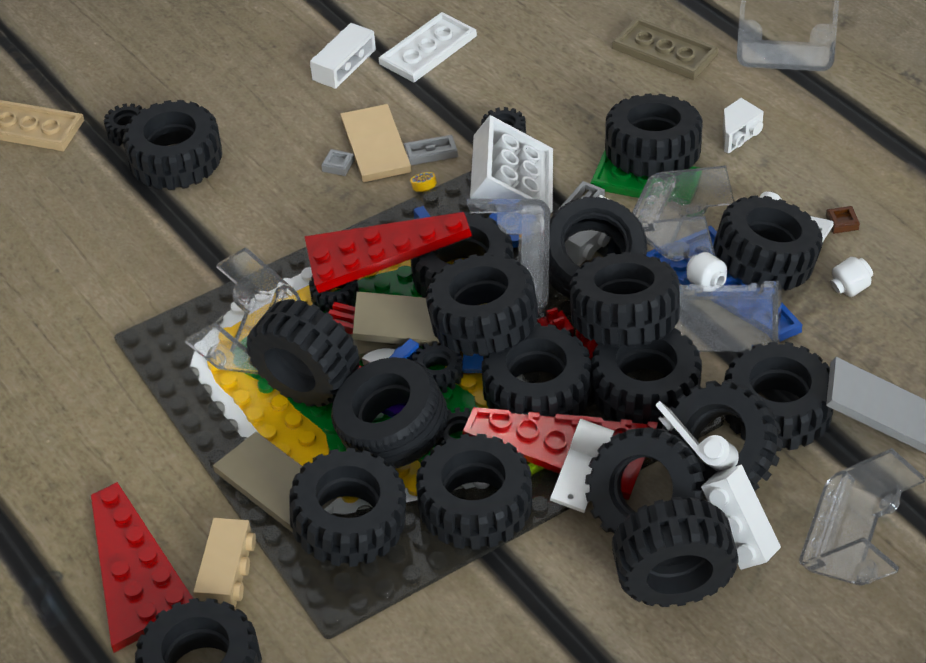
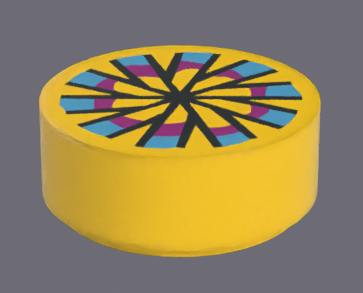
[410,172,437,192]

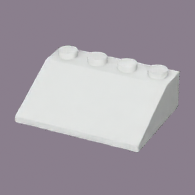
[470,115,553,215]

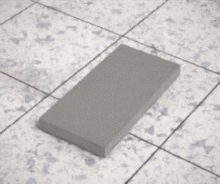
[826,357,926,453]

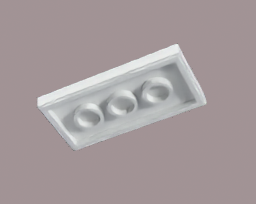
[379,12,477,83]

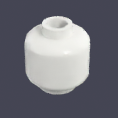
[686,252,727,292]
[831,257,873,297]

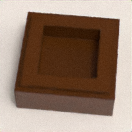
[826,206,860,234]

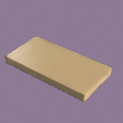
[0,100,84,151]
[340,104,411,182]

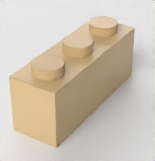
[194,518,256,608]

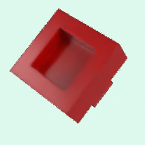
[537,307,574,337]

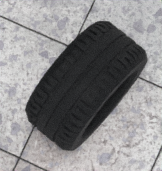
[540,196,647,299]

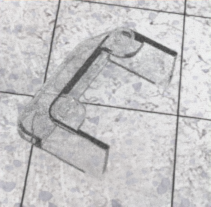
[737,0,839,71]
[632,165,734,261]
[467,199,550,310]
[185,247,301,375]
[799,448,926,586]

